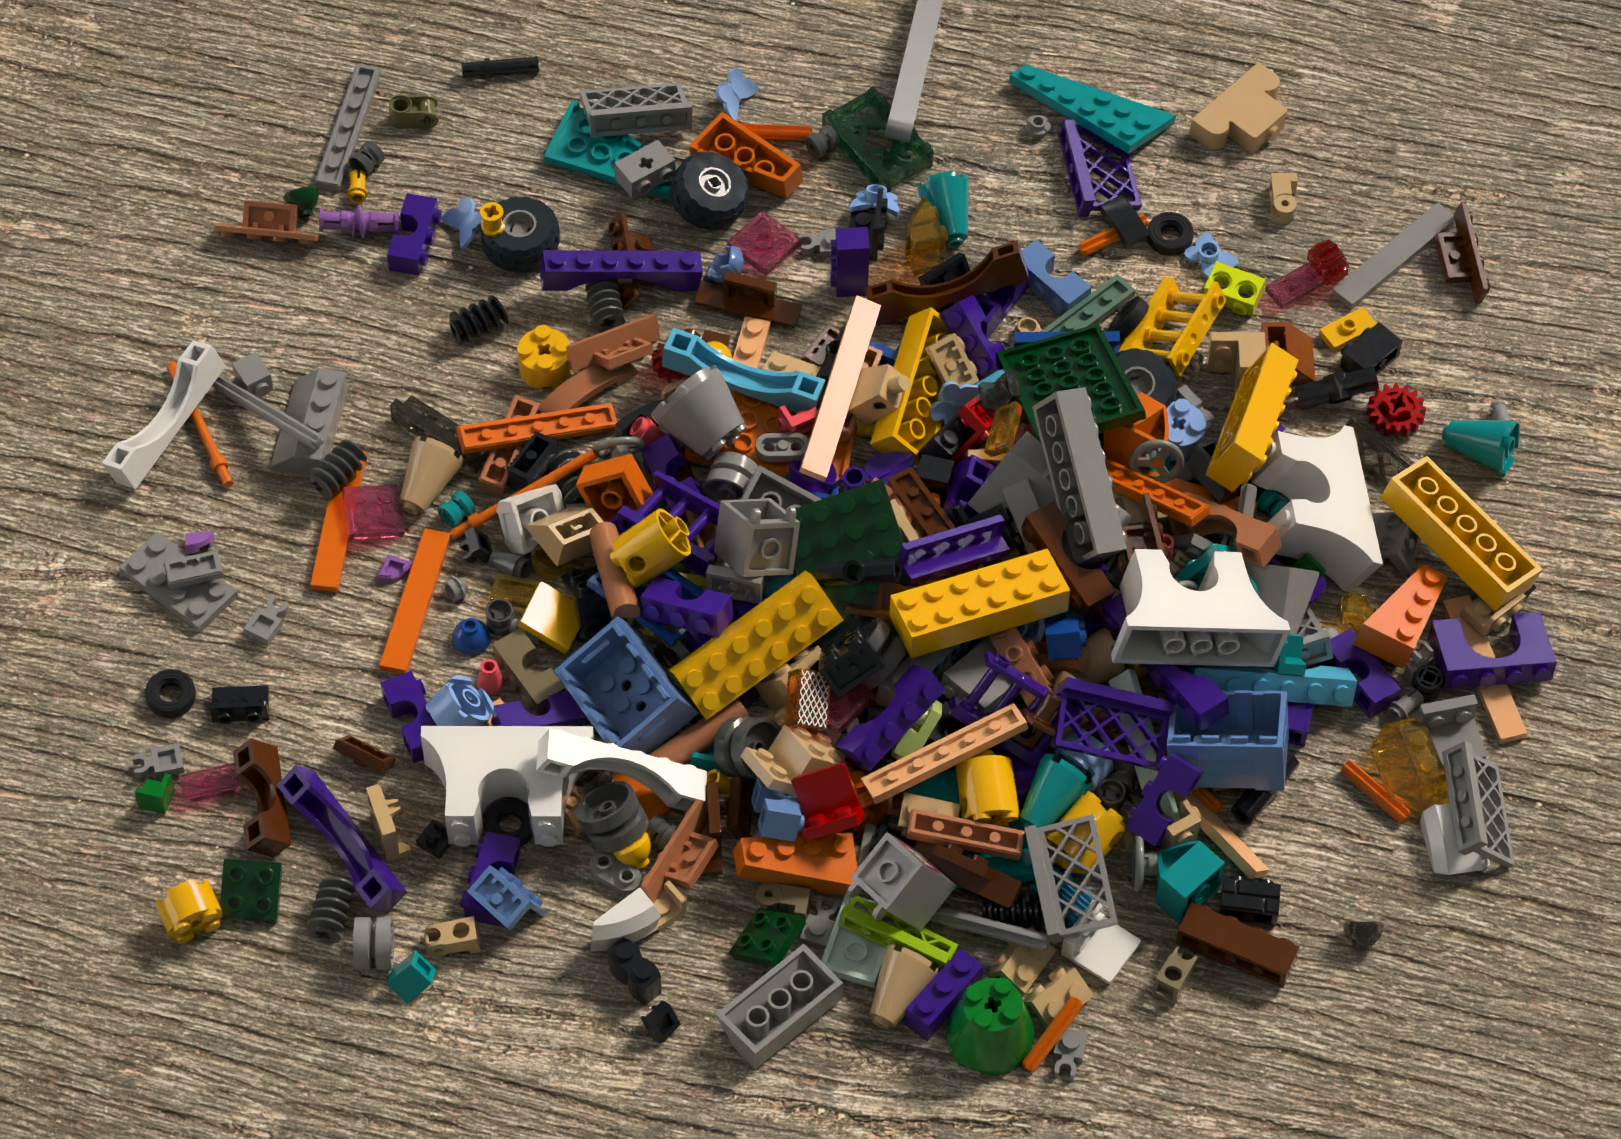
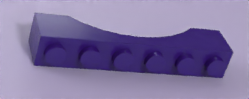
[539,250,703,291]
[1101,593,1230,731]
[277,765,408,912]

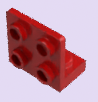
[949,394,1002,462]
[791,762,865,842]

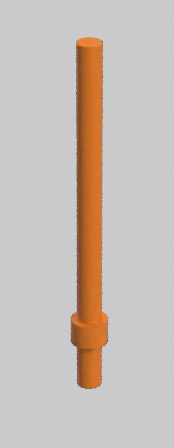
[166,361,234,488]
[450,449,597,540]

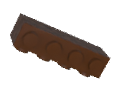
[1176,902,1299,988]

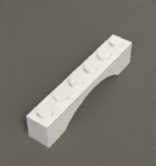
[102,340,226,489]
[536,729,707,811]

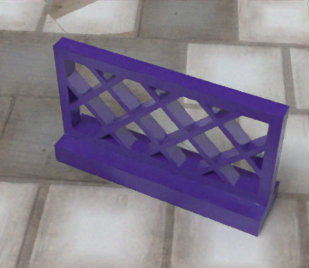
[1058,119,1142,217]
[1053,677,1174,771]

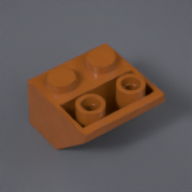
[1260,322,1316,384]

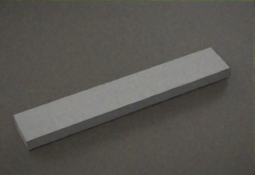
[314,63,382,192]
[1332,202,1455,310]

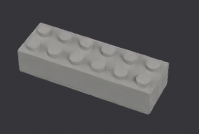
[1032,387,1127,566]

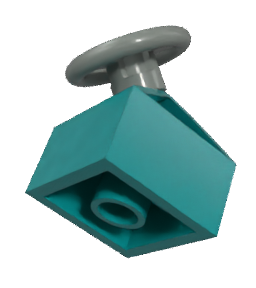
[1132,835,1225,925]

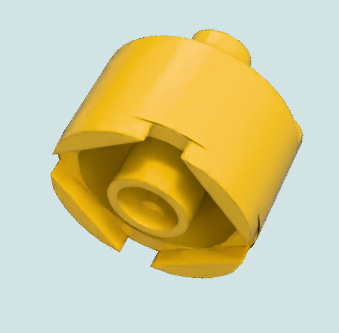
[517,325,571,389]
[155,879,223,944]

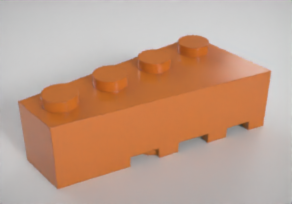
[688,112,803,199]
[1353,564,1448,669]
[733,833,858,897]

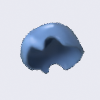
[707,246,744,284]

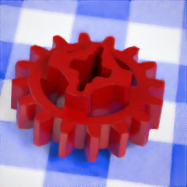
[1366,383,1426,438]

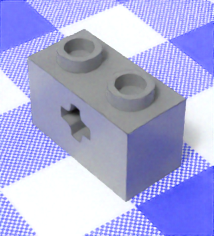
[614,140,676,199]

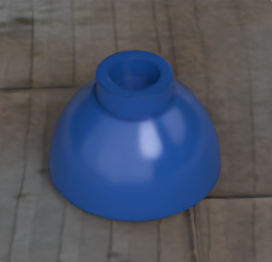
[452,618,491,655]

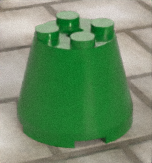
[946,978,1034,1076]

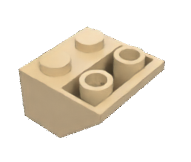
[526,507,604,566]

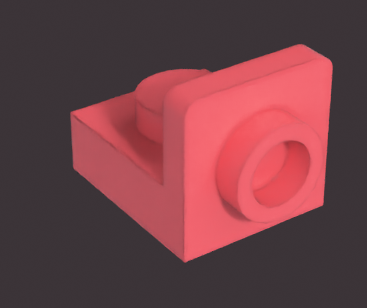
[776,405,818,435]

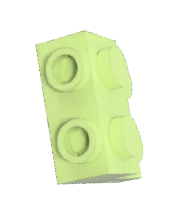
[891,700,942,760]

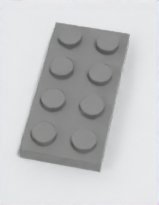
[119,531,238,632]

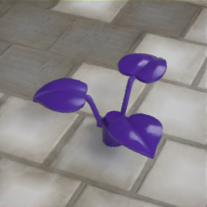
[789,452,914,494]

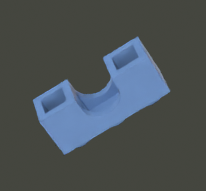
[1022,239,1092,315]
[751,776,804,842]

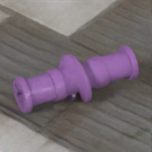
[319,204,399,239]

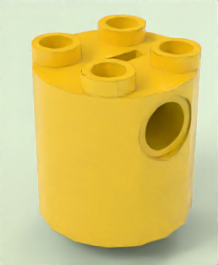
[609,508,691,588]
[955,750,1020,828]
[1046,791,1127,875]

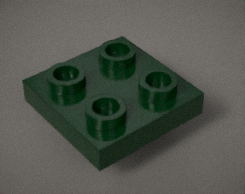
[220,859,283,921]
[729,908,806,968]

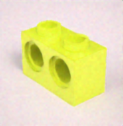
[1204,261,1265,317]

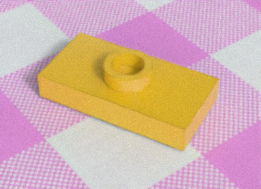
[1319,307,1377,353]

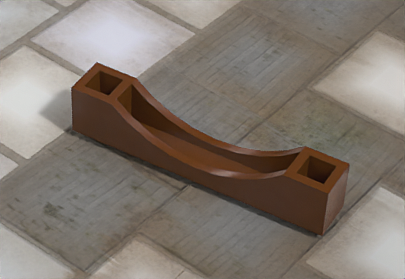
[866,240,1029,326]

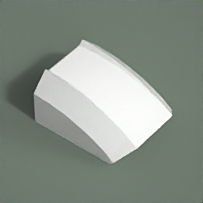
[496,484,565,554]
[1420,803,1490,875]
[590,887,661,952]

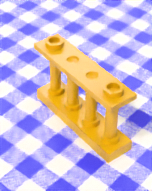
[1118,277,1226,377]

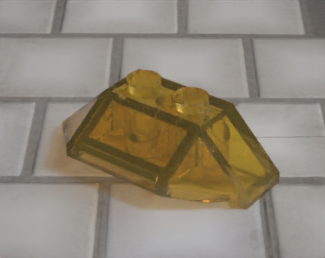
[1370,718,1449,819]

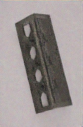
[390,395,491,474]
[1346,418,1415,487]

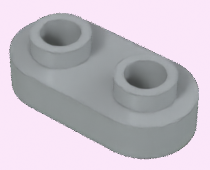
[755,433,809,462]
[589,852,642,896]

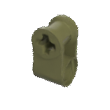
[389,94,439,129]

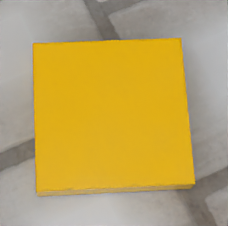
[517,581,580,654]

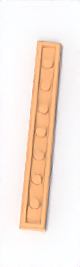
[799,295,881,482]

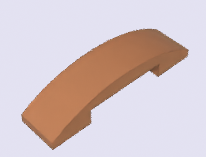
[538,362,638,414]

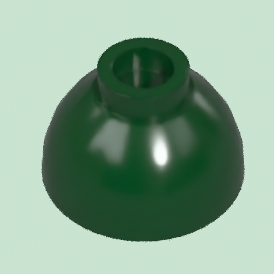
[283,186,319,218]

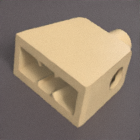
[848,364,910,425]

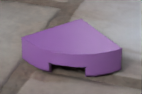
[185,531,215,554]
[377,554,413,583]

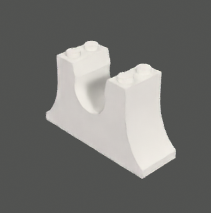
[1251,425,1383,592]
[1111,549,1290,667]
[421,726,594,847]

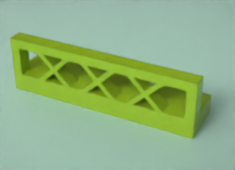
[838,895,958,971]

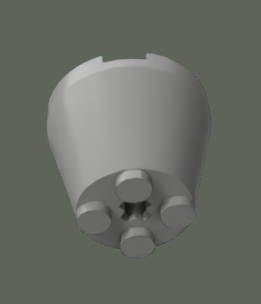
[651,364,747,462]

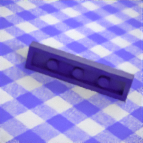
[899,514,1010,586]

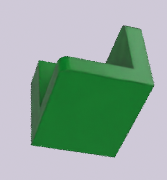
[135,773,175,814]

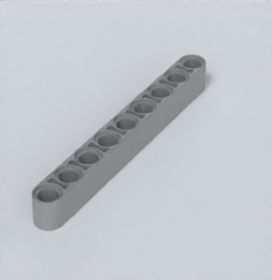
[884,0,943,143]

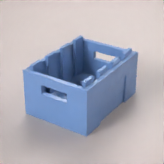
[554,616,700,755]
[1167,690,1289,791]

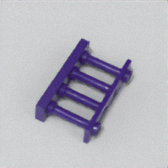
[617,470,720,578]
[948,651,1083,769]

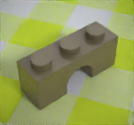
[491,628,566,716]

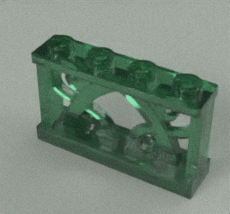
[822,86,934,192]

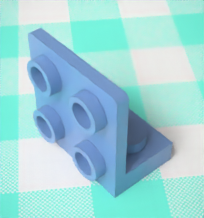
[467,865,547,930]

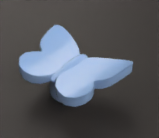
[715,68,759,120]
[849,184,899,217]
[442,197,483,249]
[1184,232,1239,279]
[929,381,982,424]

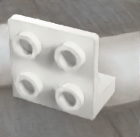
[1061,900,1141,984]

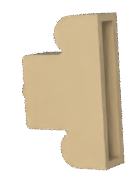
[1190,62,1287,153]

